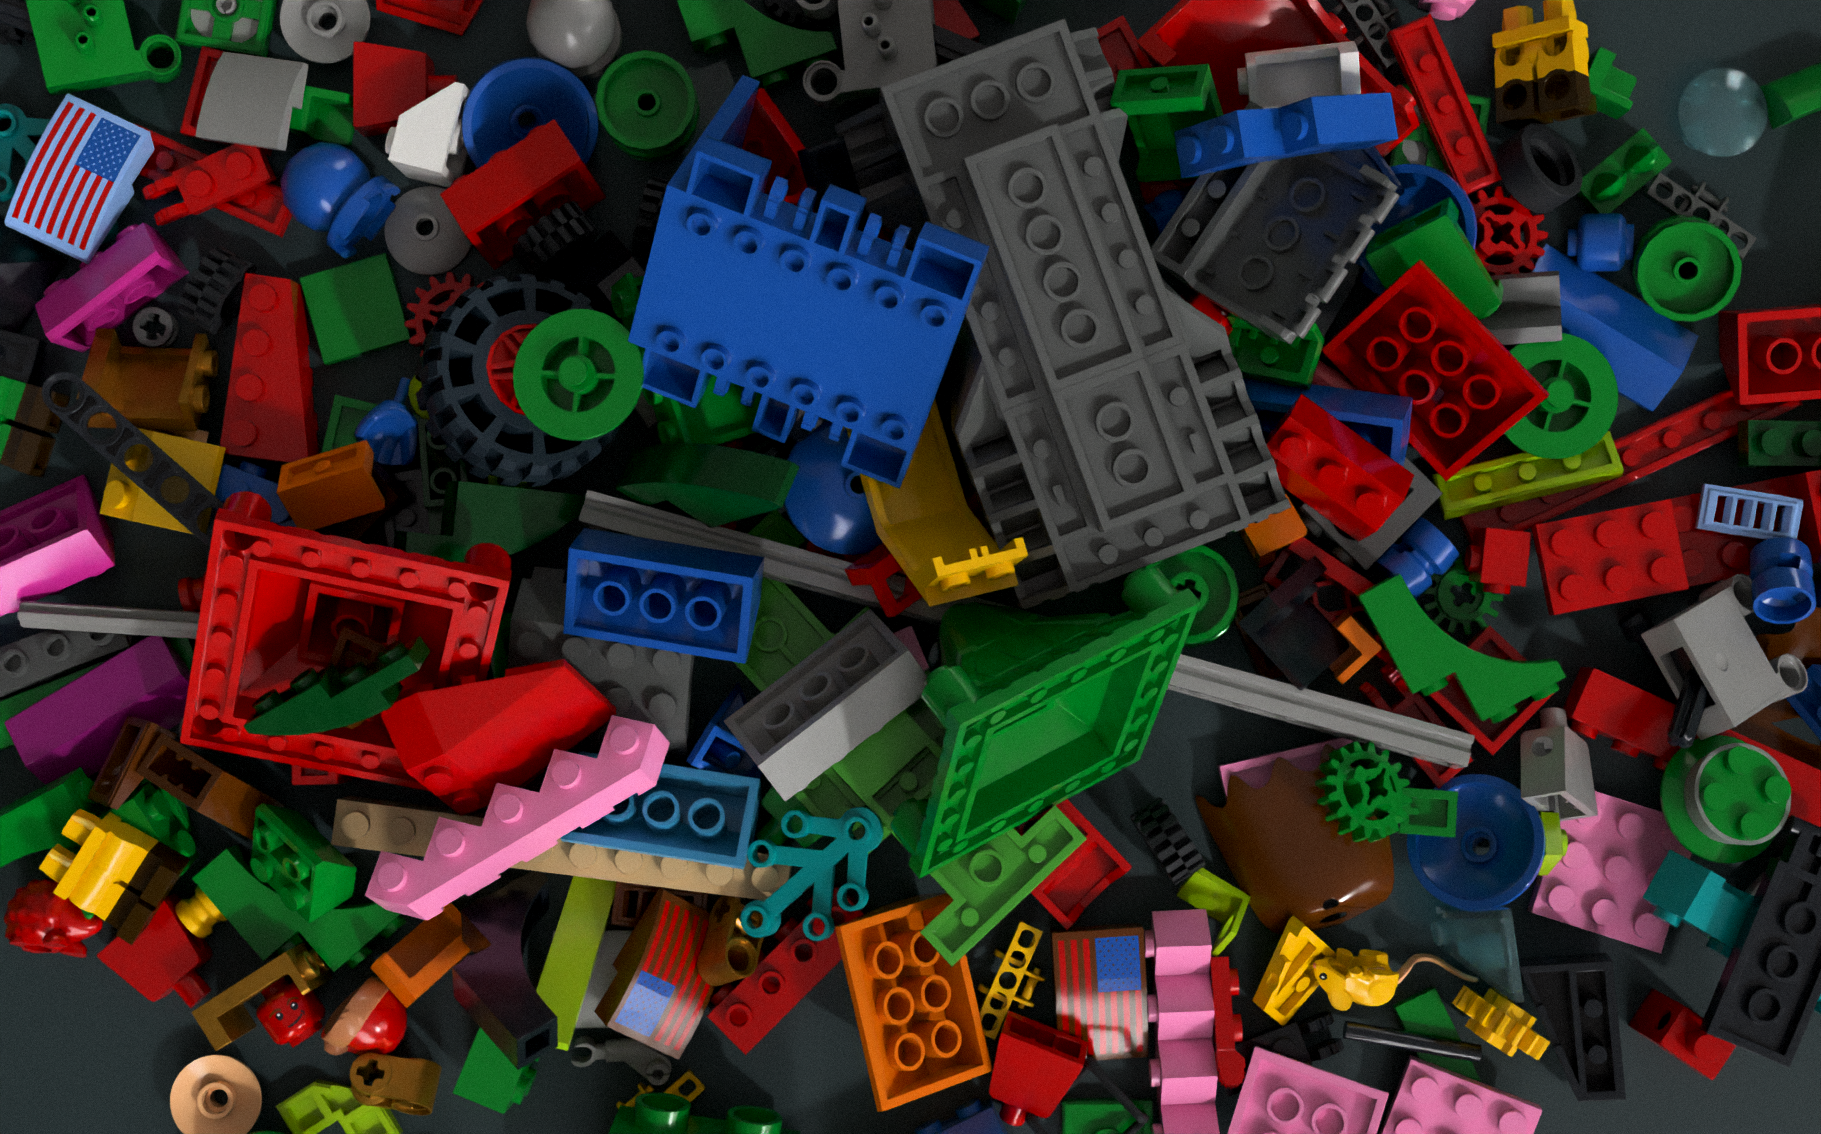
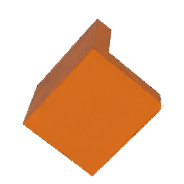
[1238,494,1307,569]
[1329,609,1382,684]

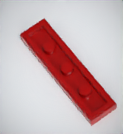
[1386,13,1502,195]
[133,123,293,238]

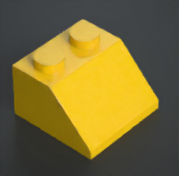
[99,428,226,534]

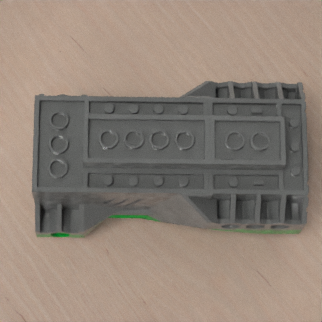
[834,18,1291,610]

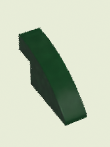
[615,443,799,528]
[393,481,586,563]

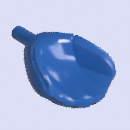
[354,377,419,466]

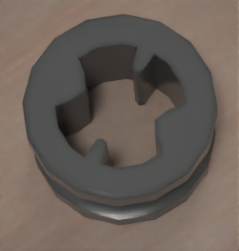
[133,307,179,348]

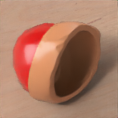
[321,976,407,1056]

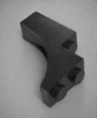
[452,871,558,1070]

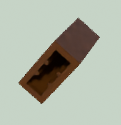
[136,733,285,840]

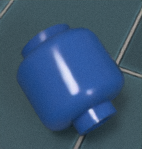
[1567,213,1634,271]

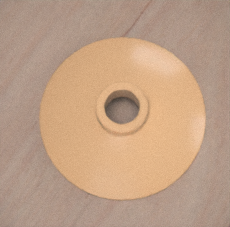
[170,1054,262,1134]

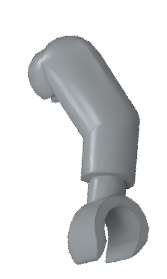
[571,1036,671,1085]

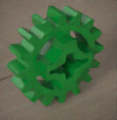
[1315,741,1412,843]

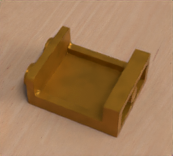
[76,328,219,431]
[191,941,332,1051]

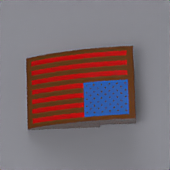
[594,887,715,1060]
[1050,923,1148,1060]

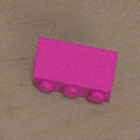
[35,222,189,353]
[0,474,116,616]

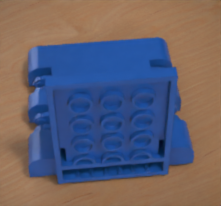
[628,75,990,489]

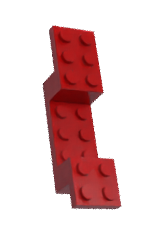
[1531,470,1821,615]

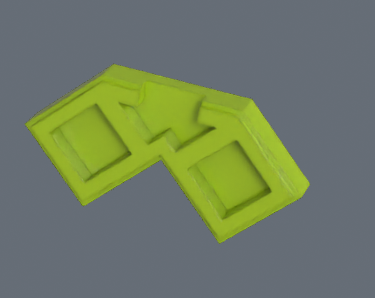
[275,1079,403,1134]

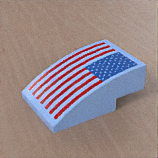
[4,93,155,264]

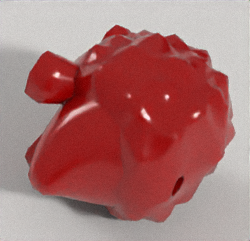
[3,879,103,958]

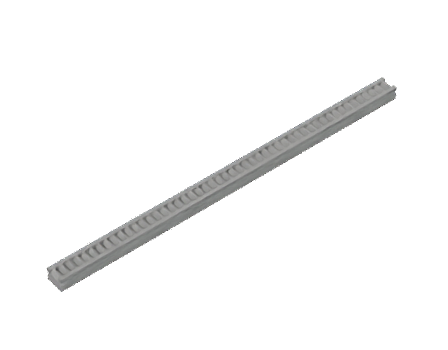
[578,490,1475,769]

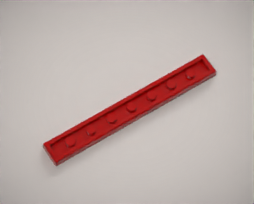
[1458,387,1803,545]

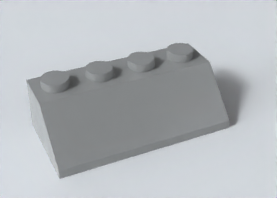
[724,609,927,801]

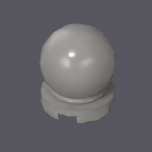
[526,0,623,81]

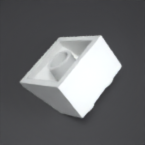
[385,82,470,188]

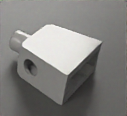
[1520,707,1598,821]

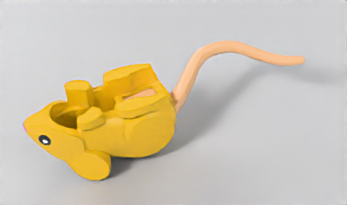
[1313,948,1478,1011]

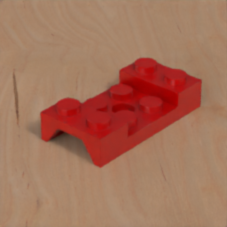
[1014,799,1132,930]

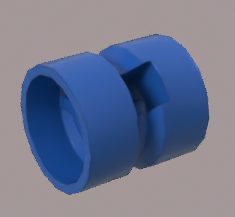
[1373,517,1460,600]
[1749,537,1816,624]

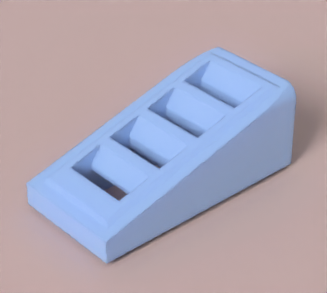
[1695,484,1803,541]

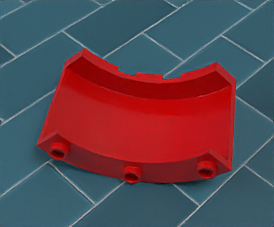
[1136,0,1420,158]

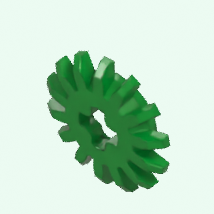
[1423,554,1503,635]

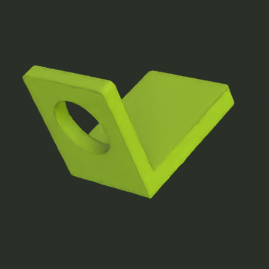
[1177,868,1251,957]

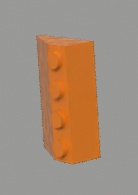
[835,892,993,1112]

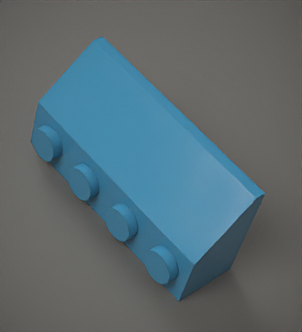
[560,751,763,869]

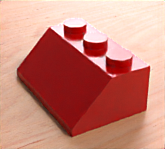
[440,119,606,270]
[1718,304,1821,405]
[1264,393,1414,542]

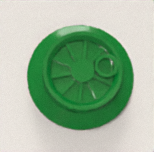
[513,309,644,441]
[1504,333,1618,459]

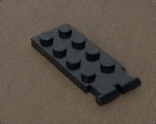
[1699,815,1821,1068]

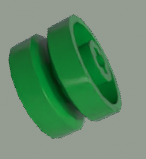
[595,50,701,162]
[1631,215,1742,322]
[1145,545,1240,649]

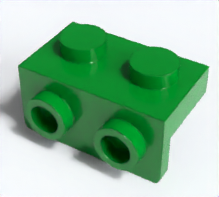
[1227,313,1325,390]

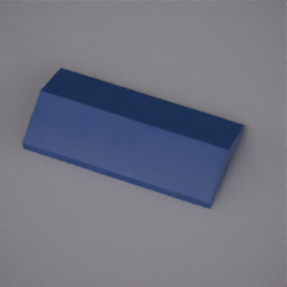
[1529,244,1699,413]

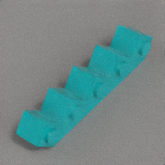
[1643,850,1821,1015]

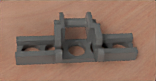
[1330,0,1399,70]
[1643,173,1757,259]

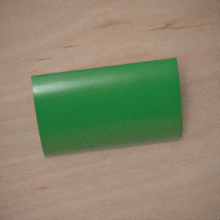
[1756,62,1821,130]

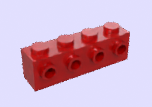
[707,883,868,1055]

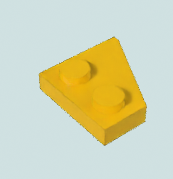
[1252,916,1336,1026]

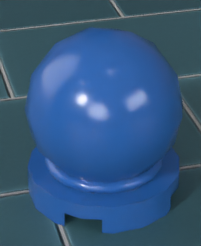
[280,142,400,258]

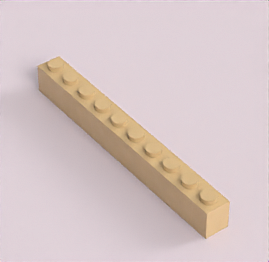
[331,796,792,900]

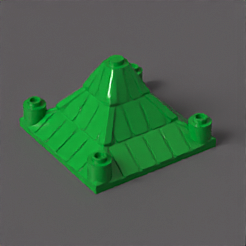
[890,567,1200,879]

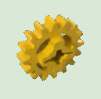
[1452,985,1550,1060]

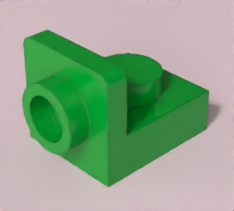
[1397,787,1458,838]

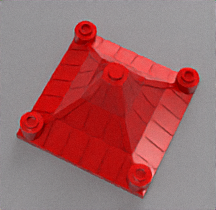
[180,491,512,791]

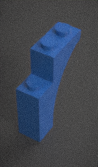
[1174,92,1398,178]

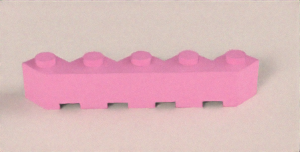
[365,715,670,921]
[1144,909,1220,1134]

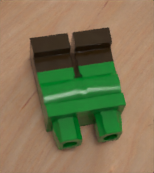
[0,376,71,478]

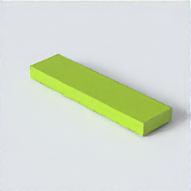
[1432,431,1624,520]
[536,876,616,1051]

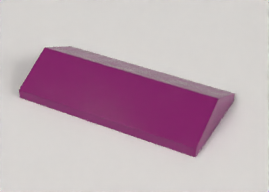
[4,636,191,785]

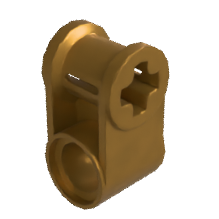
[697,895,764,986]
[350,1053,442,1116]

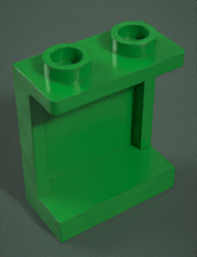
[1110,64,1224,182]
[1365,197,1504,320]

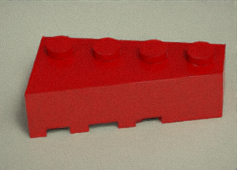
[220,273,320,464]

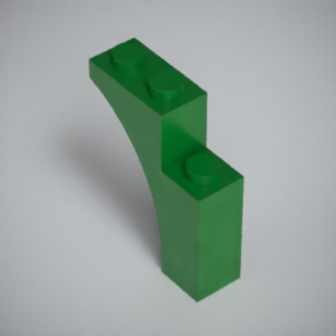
[677,0,838,90]
[1356,573,1566,723]
[0,767,199,876]
[192,845,407,972]

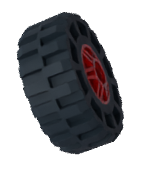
[415,274,620,487]

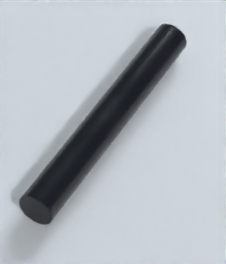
[1343,1021,1482,1063]

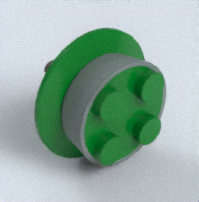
[1660,735,1791,864]

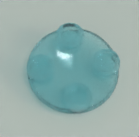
[1678,68,1768,157]

